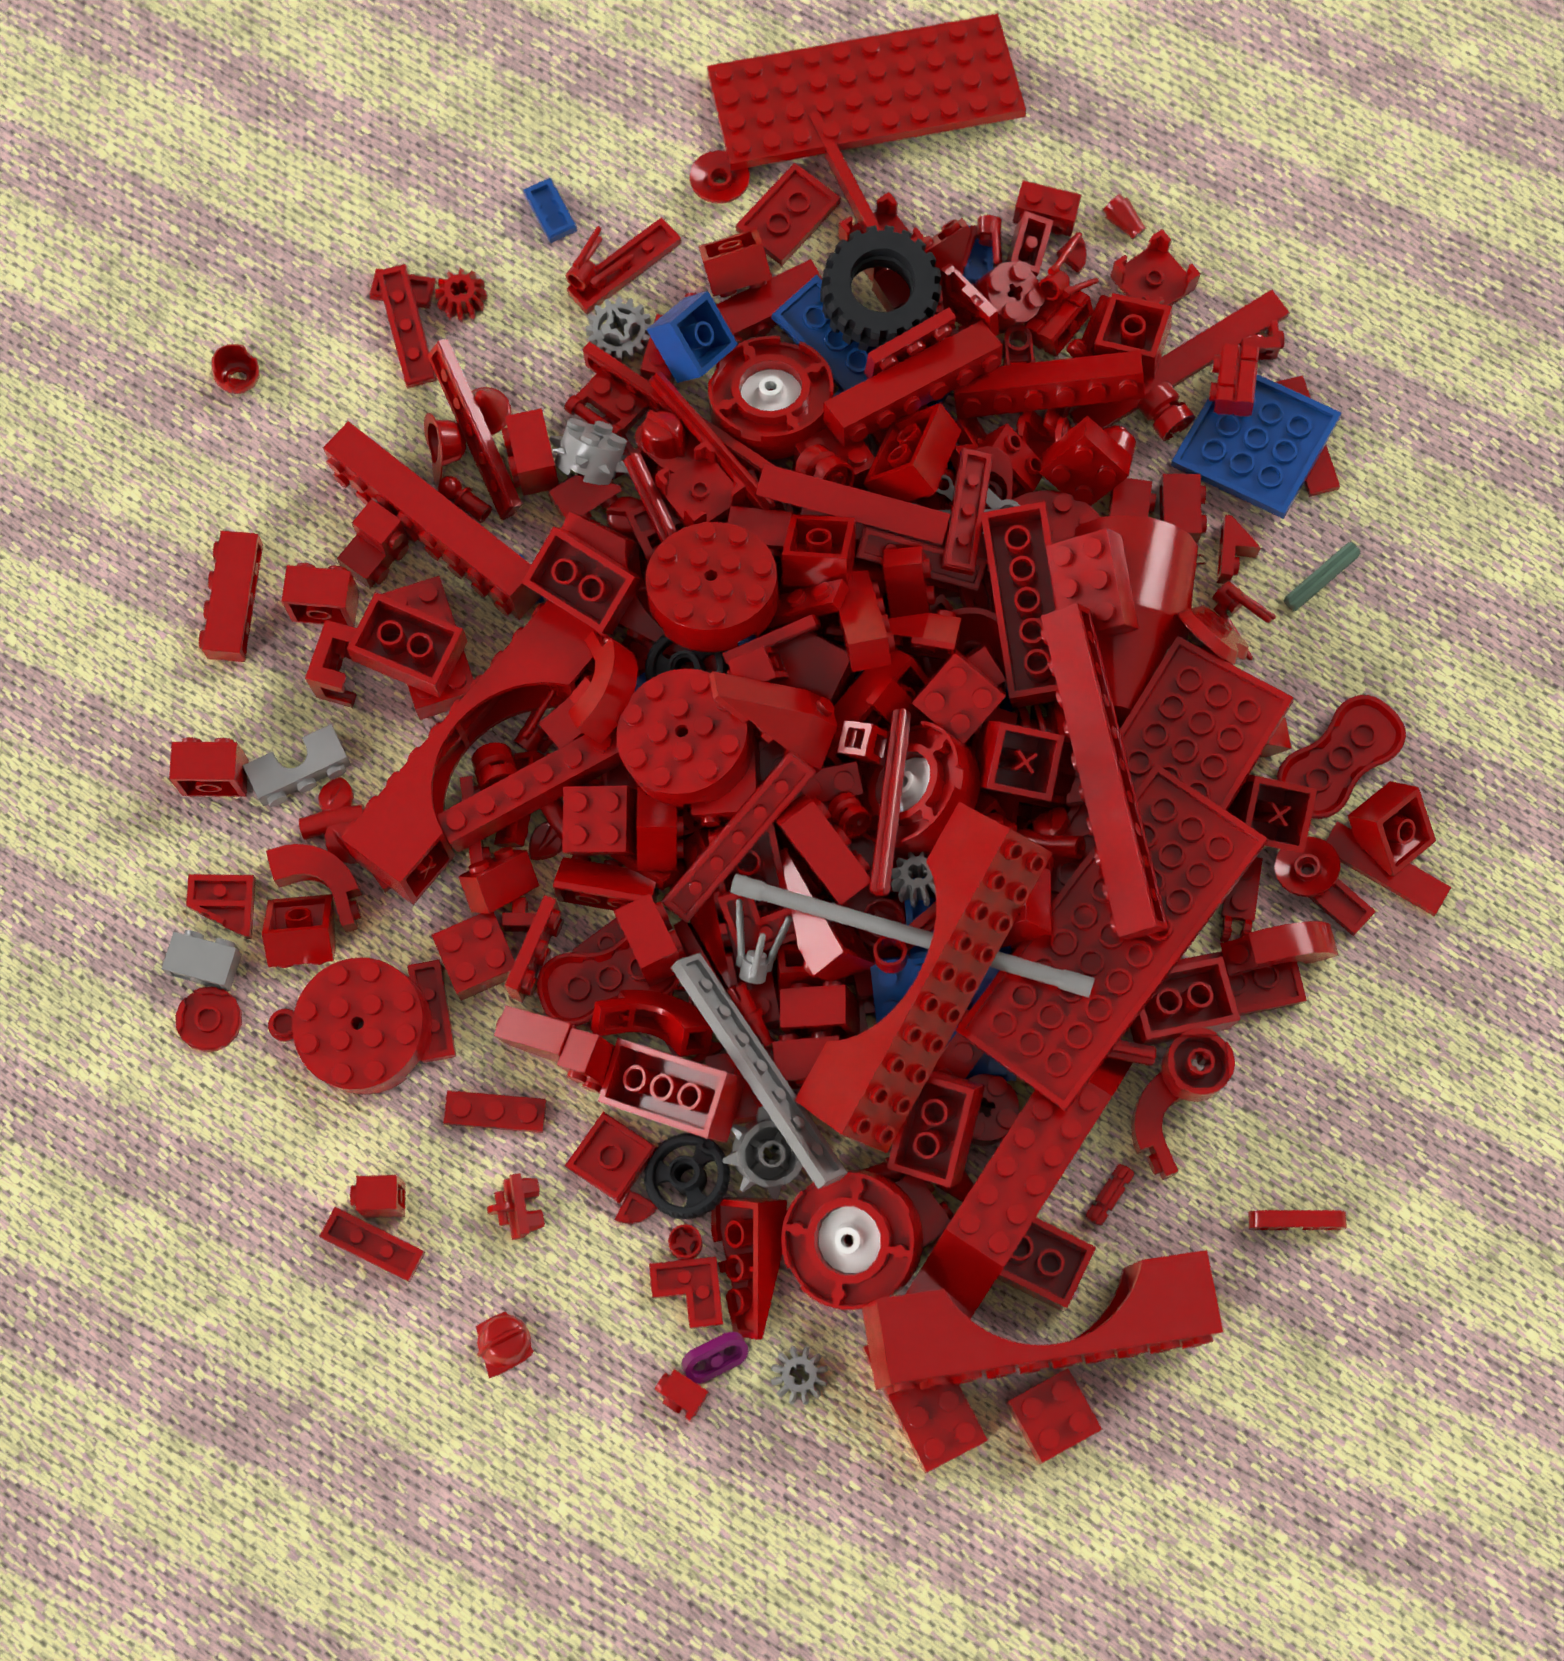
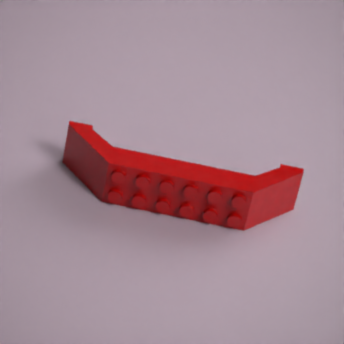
[906,1058,1133,1320]

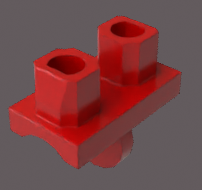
[487,1173,545,1240]

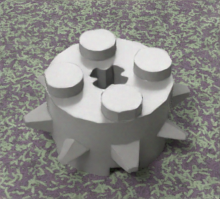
[549,418,629,485]
[723,1107,806,1199]

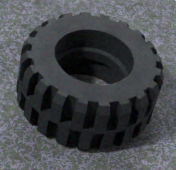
[820,225,942,352]

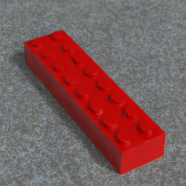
[323,421,541,620]

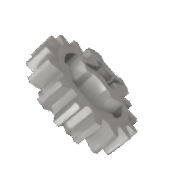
[586,297,651,363]

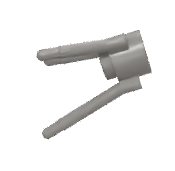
[736,899,792,984]

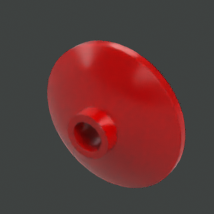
[689,150,750,204]
[1274,836,1341,897]

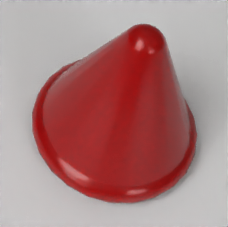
[472,387,511,435]

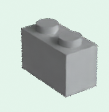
[161,930,242,991]

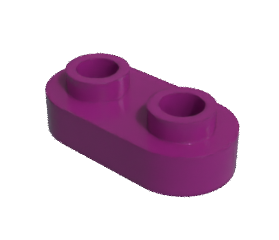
[682,1332,749,1384]

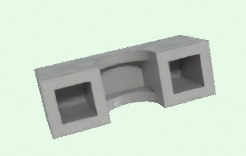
[243,724,351,807]

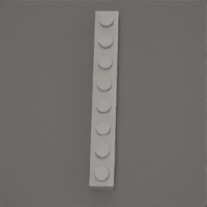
[671,953,848,1189]

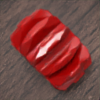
[435,267,488,323]

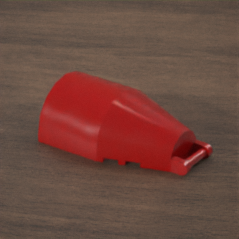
[1074,515,1198,728]

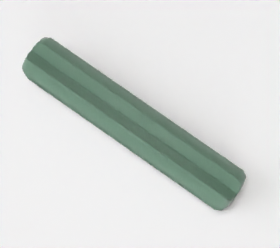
[1284,542,1361,611]

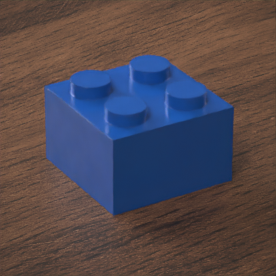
[646,291,738,383]

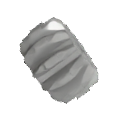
[891,851,936,907]
[771,1346,828,1405]

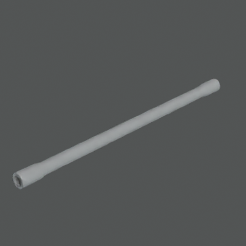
[730,874,1095,997]

